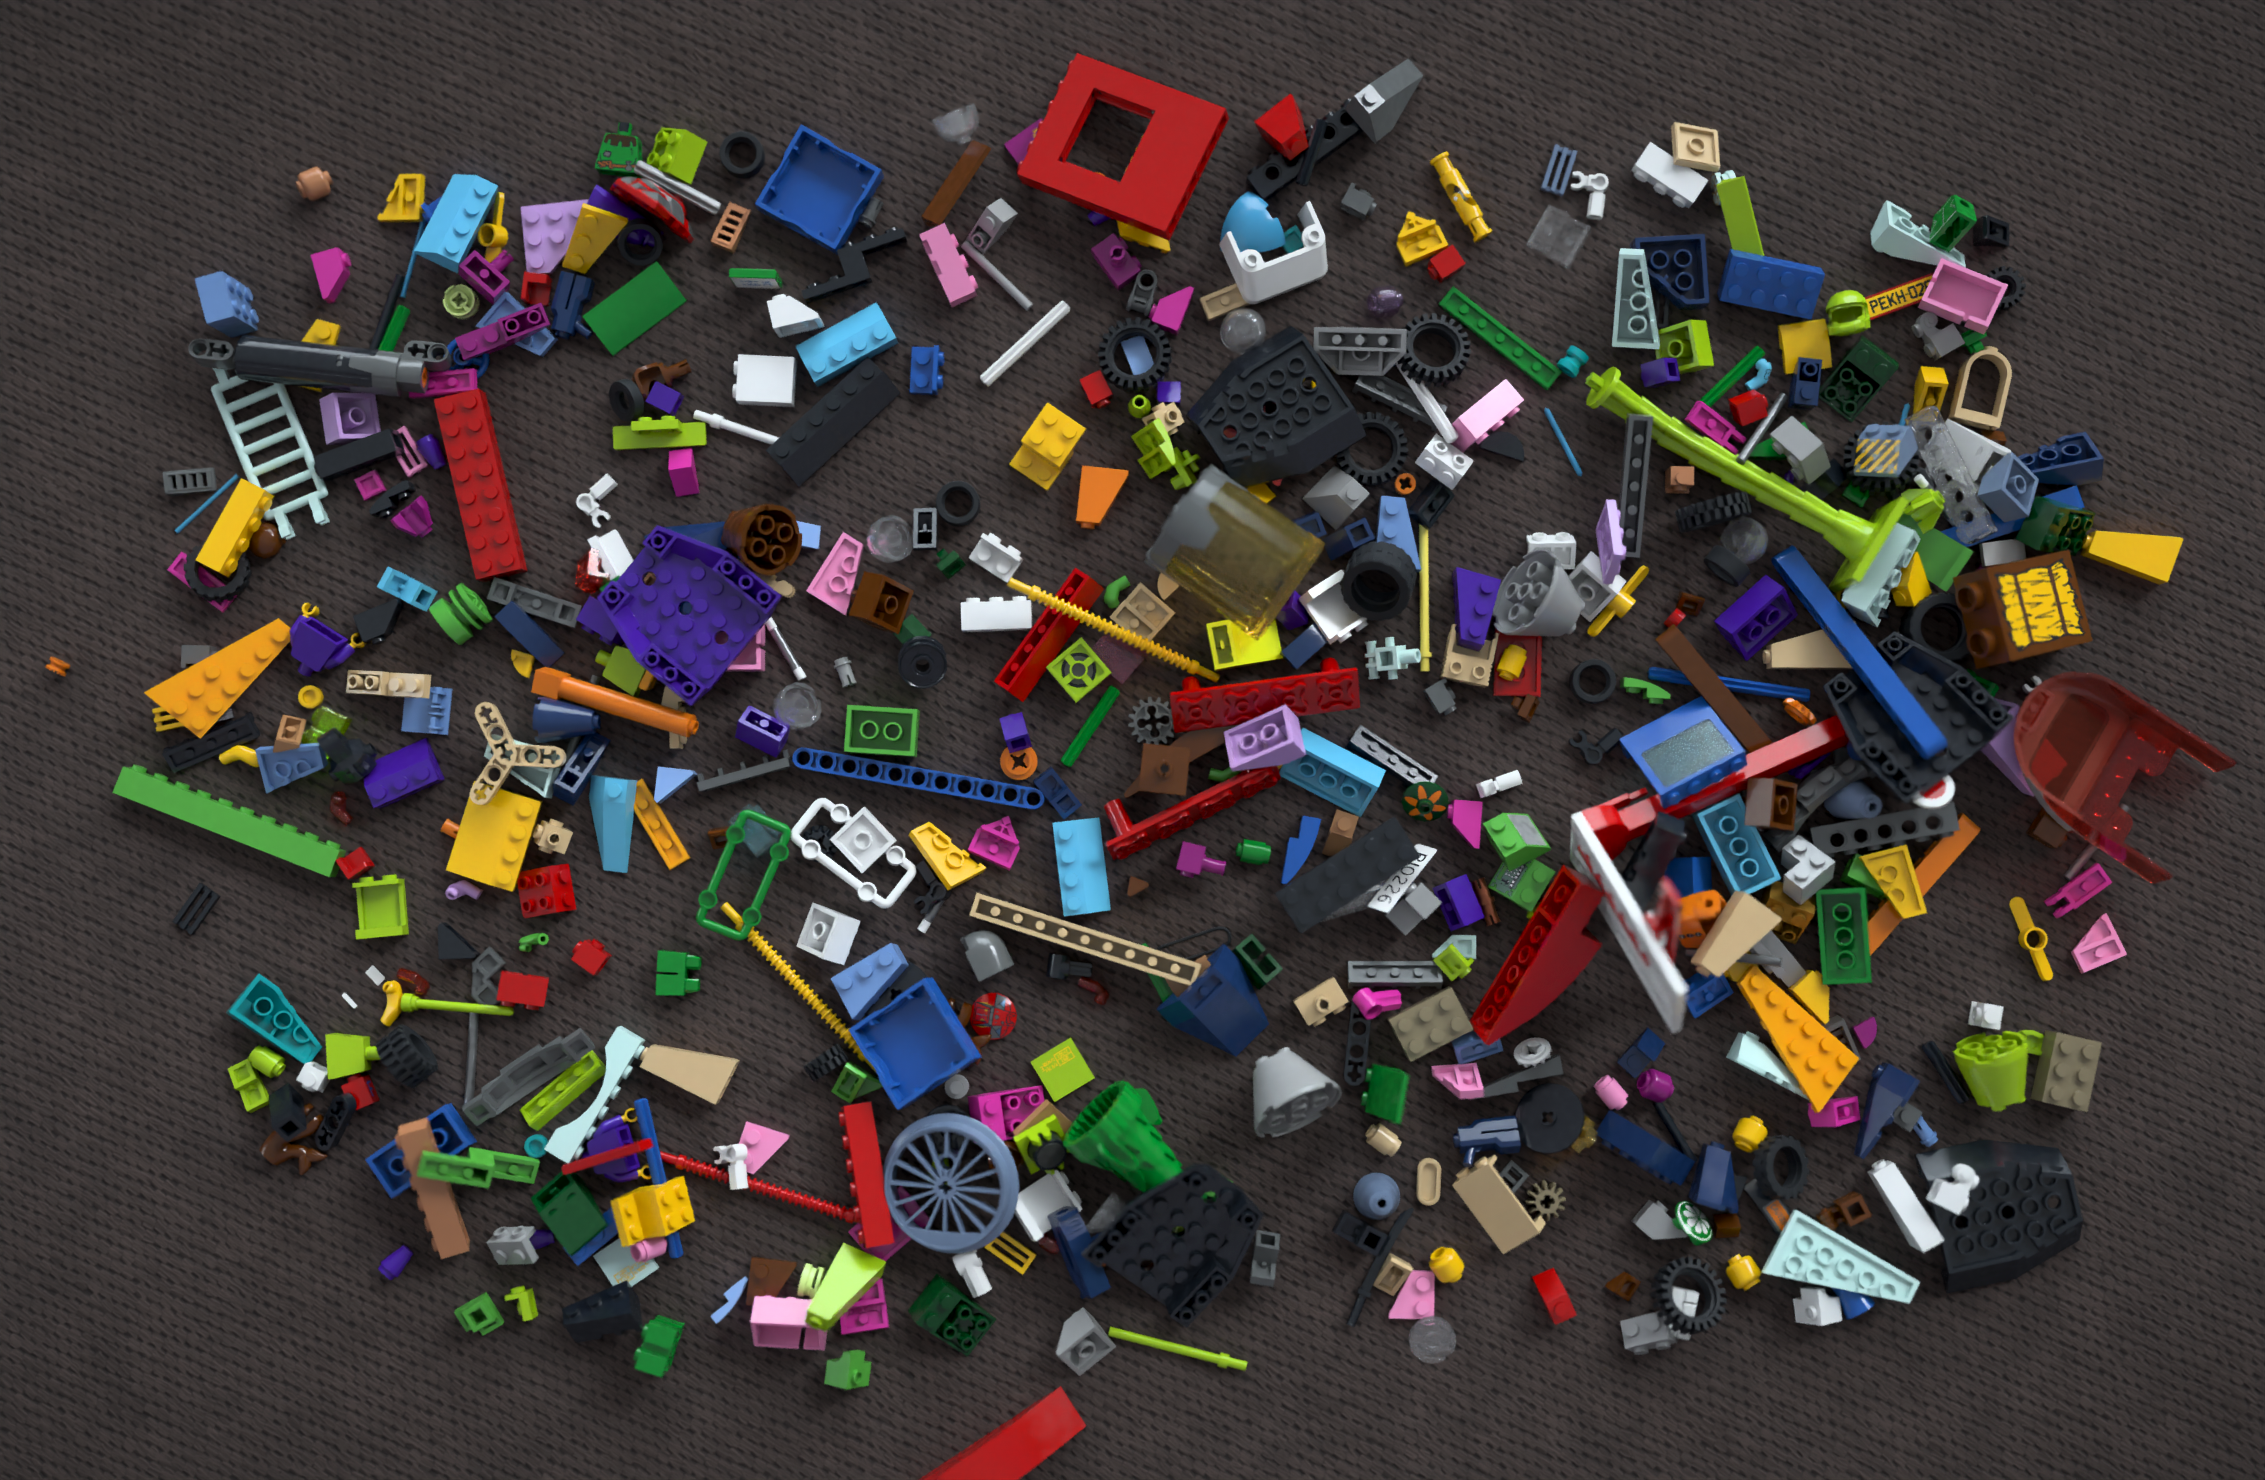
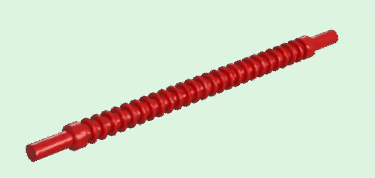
[660,1151,860,1224]

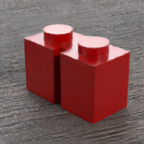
[496,970,549,1010]

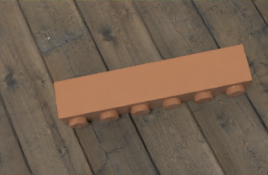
[395,1118,470,1259]

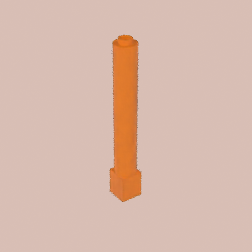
[531,667,699,738]

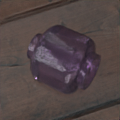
[1367,286,1403,318]

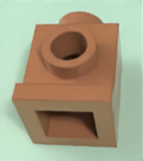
[1665,466,1694,494]

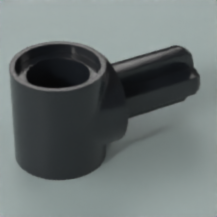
[1046,953,1092,979]

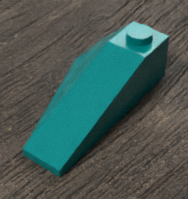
[226,974,322,1064]

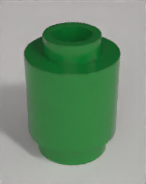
[1235,839,1271,865]

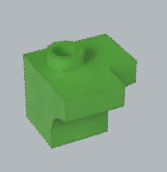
[454,1292,505,1335]
[824,1350,871,1390]

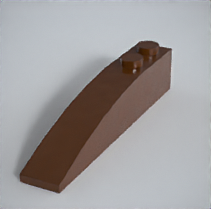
[1124,724,1240,799]

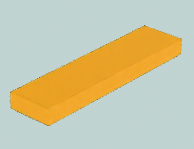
[634,779,690,870]

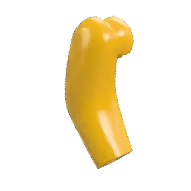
[219,745,259,767]
[380,980,403,1027]

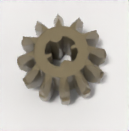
[1525,1180,1566,1221]

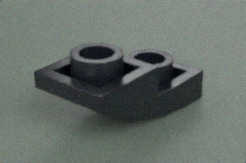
[369,480,416,519]

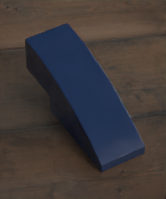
[494,601,565,668]
[1280,623,1328,671]

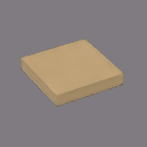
[1671,122,1720,172]

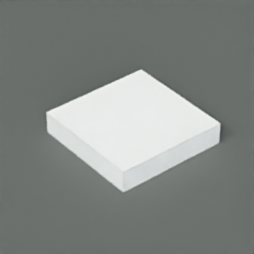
[830,807,897,873]

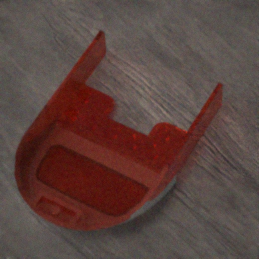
[2014,671,2236,884]

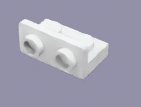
[1526,532,1576,569]
[969,533,1023,583]

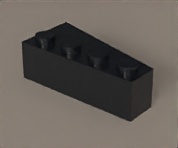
[1620,811,1687,914]

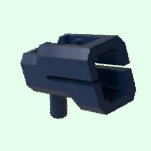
[551,271,595,339]
[1453,1116,1521,1167]

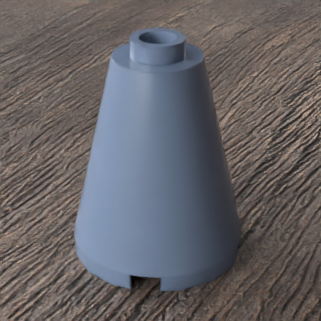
[1824,779,1882,820]
[1353,1173,1400,1220]

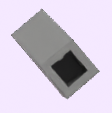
[967,198,1018,254]
[1631,1200,1687,1240]

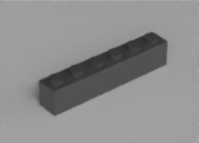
[1618,413,1653,558]

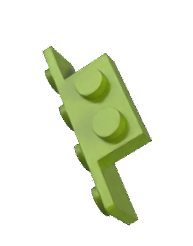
[613,416,707,450]

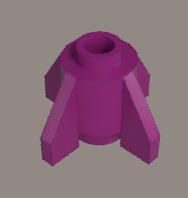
[390,496,433,538]

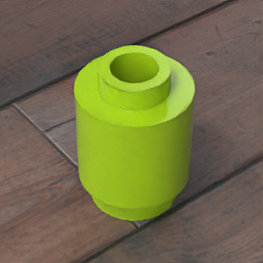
[248,1045,286,1078]

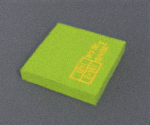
[1031,1037,1095,1102]

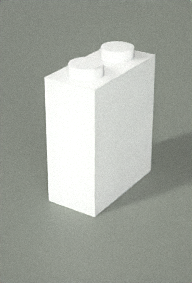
[732,354,797,407]

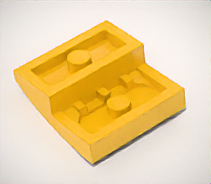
[1778,318,1832,374]

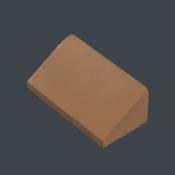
[273,715,306,753]

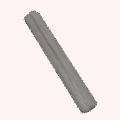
[634,160,721,215]

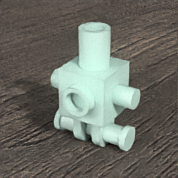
[1364,637,1421,680]

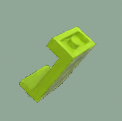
[352,874,409,939]

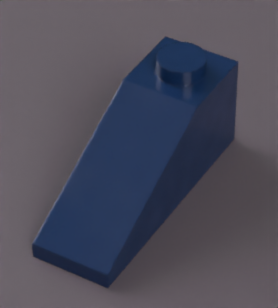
[553,732,610,806]

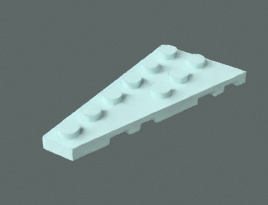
[1761,1210,1920,1303]

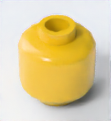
[1732,1116,1768,1153]
[1429,1247,1464,1283]
[1725,1254,1761,1291]

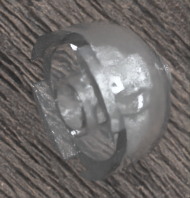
[931,103,979,145]
[1220,307,1266,355]
[866,515,913,563]
[1721,516,1769,564]
[773,682,821,730]

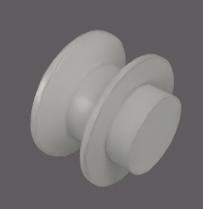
[945,1074,969,1099]

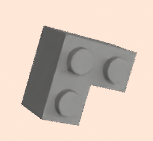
[1770,416,1831,485]
[1781,835,1835,905]
[1384,882,1442,936]

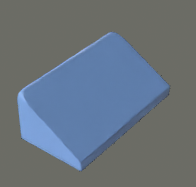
[1451,1031,1503,1064]

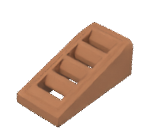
[710,202,751,254]

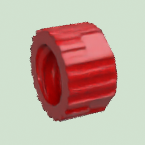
[1664,608,1686,628]

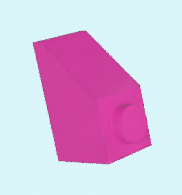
[311,247,351,304]
[1149,286,1194,335]
[1447,800,1482,849]
[1808,1096,1860,1127]

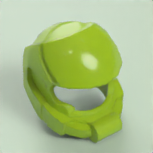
[1826,290,1871,336]

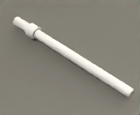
[693,410,779,445]

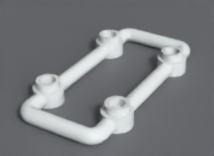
[791,798,916,908]

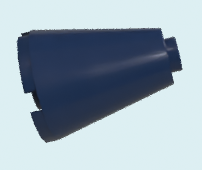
[533,697,601,743]

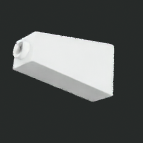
[1868,1159,1944,1252]

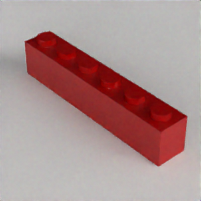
[994,568,1104,702]
[838,1102,894,1248]

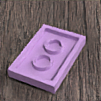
[1596,499,1626,584]

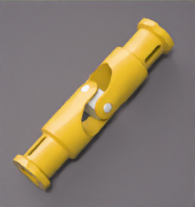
[1430,151,1493,242]

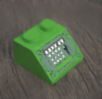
[1488,859,1555,912]

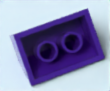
[1714,575,1798,661]
[364,738,445,808]

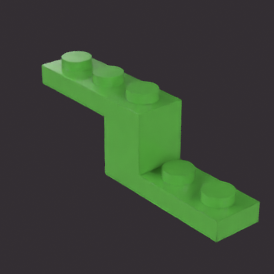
[417,1147,540,1188]

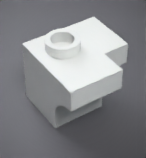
[1793,1286,1842,1326]

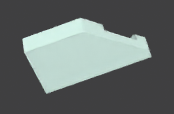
[1432,935,1476,959]

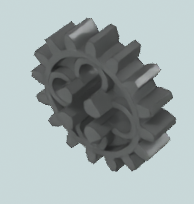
[1128,697,1174,745]

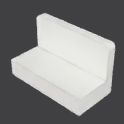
[588,530,634,581]

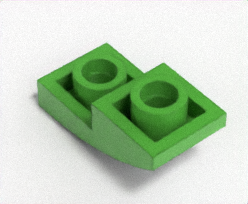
[1620,677,1670,704]

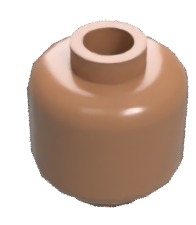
[295,167,333,201]

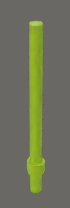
[1108,1327,1247,1371]

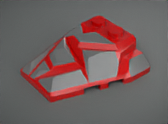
[610,177,694,244]

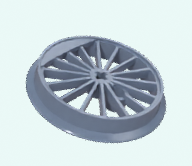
[883,1113,1019,1253]

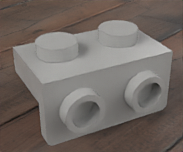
[486,1226,539,1265]
[1620,1311,1677,1355]

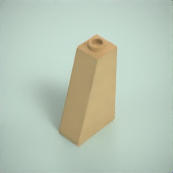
[1763,621,1856,669]
[1690,891,1782,977]
[640,1044,740,1105]

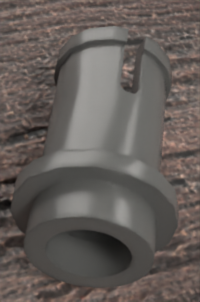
[859,197,884,229]

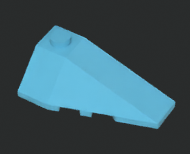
[589,775,637,873]

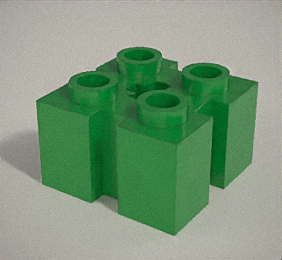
[634,1315,685,1378]

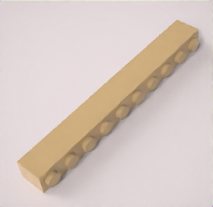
[970,893,1202,986]

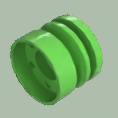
[429,583,493,645]

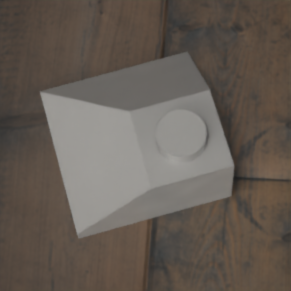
[1302,465,1370,530]
[1056,1307,1116,1376]

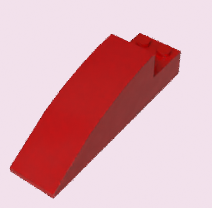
[1469,865,1604,1045]
[919,1386,1086,1480]

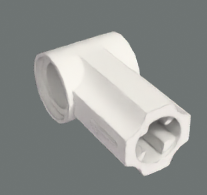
[952,1250,992,1298]

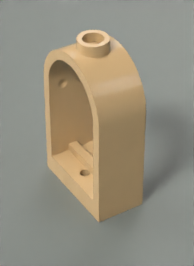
[1948,346,2012,431]

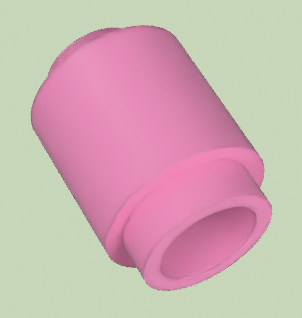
[1594,1075,1628,1111]
[630,1236,667,1262]

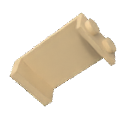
[1452,1154,1546,1254]

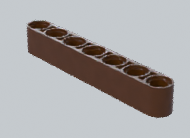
[1655,624,1773,753]

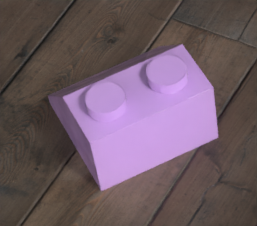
[319,393,381,445]

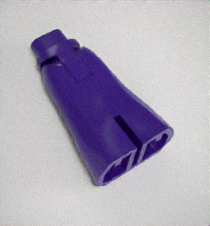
[587,184,664,247]

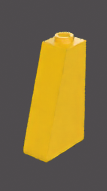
[2081,531,2183,585]

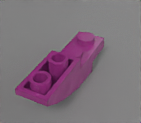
[455,303,550,361]

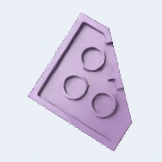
[521,200,588,274]

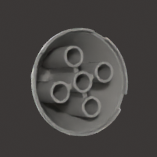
[1492,548,1585,637]
[1253,1047,1342,1138]

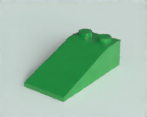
[1816,887,1872,985]
[1361,1063,1409,1124]

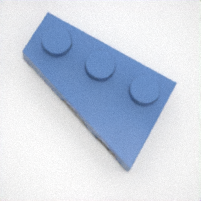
[476,292,558,356]
[255,743,328,794]

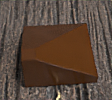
[1605,1271,1641,1302]

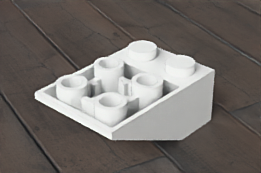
[1923,418,2011,491]

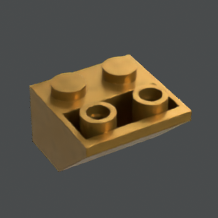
[1760,881,1816,944]

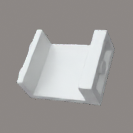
[1299,569,1368,645]
[1014,1169,1083,1241]

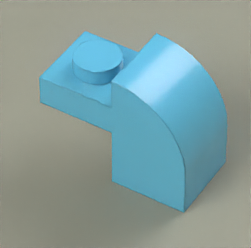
[377,567,438,612]

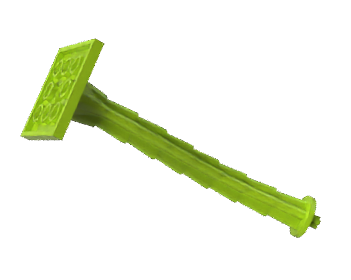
[1585,367,1910,593]

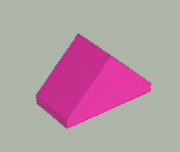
[668,447,699,497]

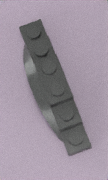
[1763,757,1877,852]
[462,1028,595,1126]

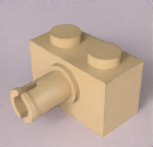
[1293,976,1349,1027]

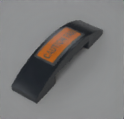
[1744,1178,1791,1237]

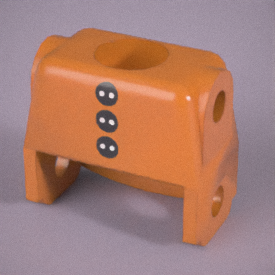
[1678,890,1727,948]

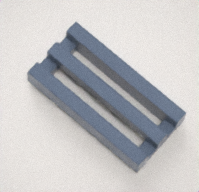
[1541,144,1577,196]

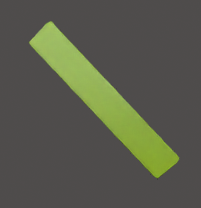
[1717,176,1764,256]
[520,1050,606,1131]

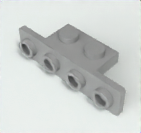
[1749,930,1806,987]

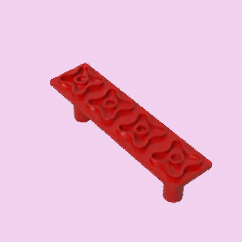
[1170,658,1360,733]
[1104,766,1281,860]

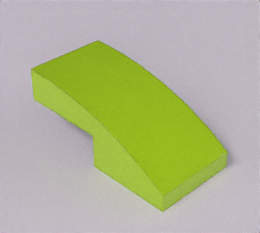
[228,1058,269,1113]

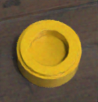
[298,685,323,709]

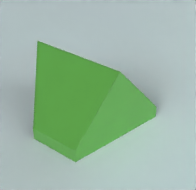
[831,1061,883,1104]

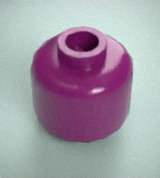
[1637,1069,1674,1103]

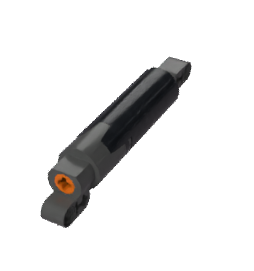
[188,335,453,397]

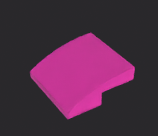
[840,1279,890,1335]

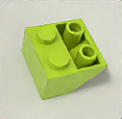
[647,128,707,185]

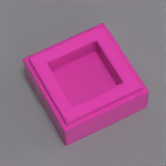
[354,469,387,501]

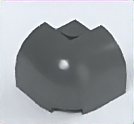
[960,929,1014,982]

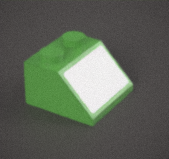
[1483,813,1551,872]

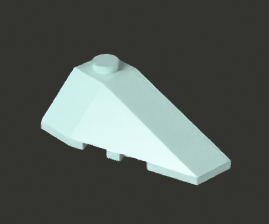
[1870,200,1966,268]
[1726,1031,1809,1100]

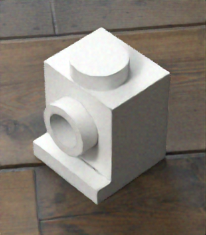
[1968,1001,2003,1030]
[296,1061,330,1093]

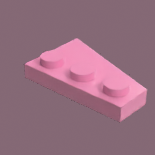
[806,532,864,616]

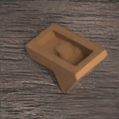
[1322,809,1359,857]

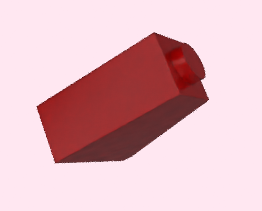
[1254,94,1309,161]

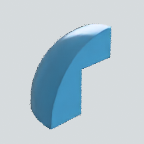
[1220,191,1286,253]

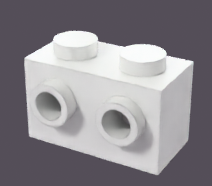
[1415,434,1473,490]

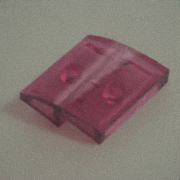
[1091,622,1151,684]

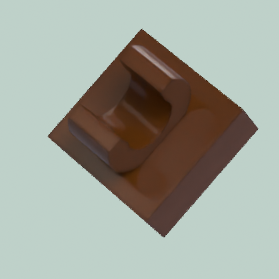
[1511,694,1540,723]

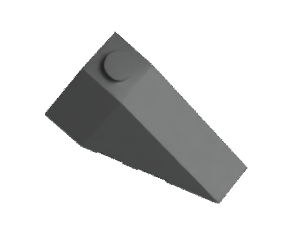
[1345,59,1423,144]

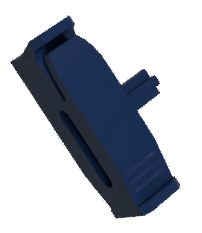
[1047,1206,1111,1299]

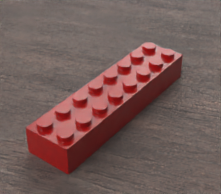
[434,388,527,582]

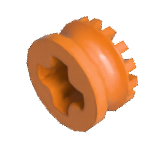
[1394,473,1416,495]
[45,657,70,676]

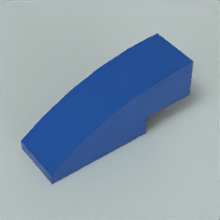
[1281,816,1321,884]

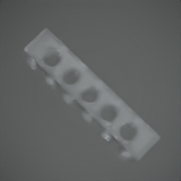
[1904,406,1998,544]

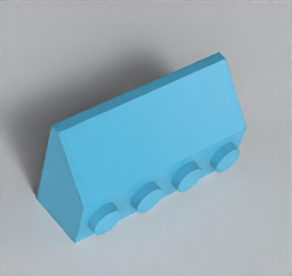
[414,174,498,273]
[795,302,898,387]
[1279,728,1386,818]
[1691,794,1781,896]
[1052,818,1111,916]

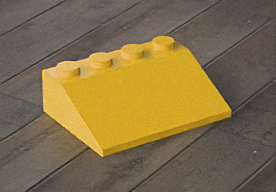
[446,781,543,892]

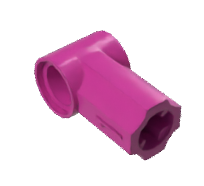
[1353,988,1402,1019]

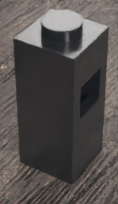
[269,1083,307,1142]

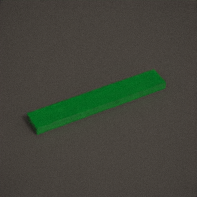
[1438,286,1562,391]

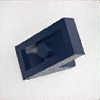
[1616,1027,1665,1078]

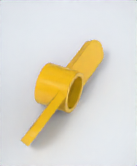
[478,192,508,263]
[1587,565,1649,637]
[2009,897,2053,981]

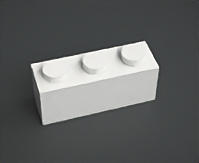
[1631,142,1708,208]
[961,596,1032,632]

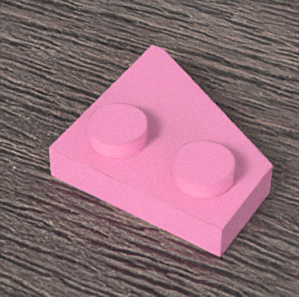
[2071,913,2127,974]
[1431,1063,1484,1099]
[739,1121,790,1174]
[1388,1270,1435,1319]

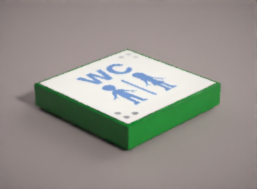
[729,268,782,289]

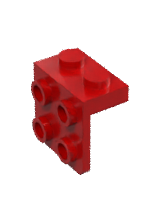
[517,864,576,918]

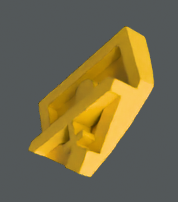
[1397,211,1448,266]

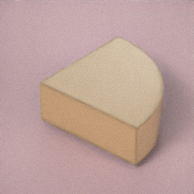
[1158,573,1179,601]

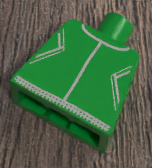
[1929,195,1977,253]

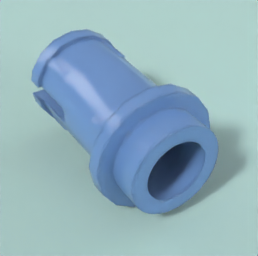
[1913,1116,1938,1147]

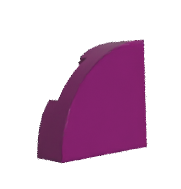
[1851,1017,1877,1049]

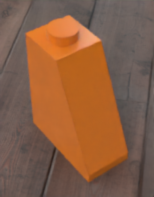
[1076,466,1129,529]

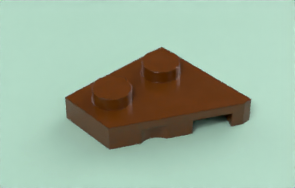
[746,1257,797,1306]

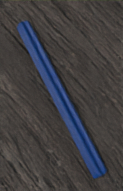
[1648,667,1810,702]
[634,1098,683,1258]

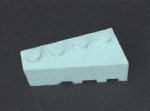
[1612,248,1660,349]
[1841,523,1921,627]

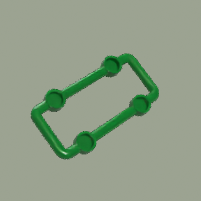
[696,810,791,941]

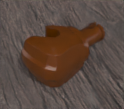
[632,359,692,402]

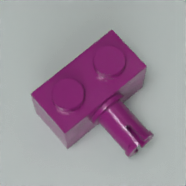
[1091,233,1142,291]
[458,250,514,305]
[1176,842,1226,878]

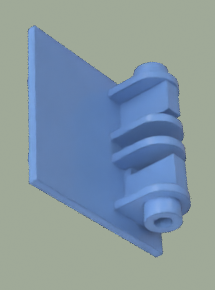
[401,687,453,735]

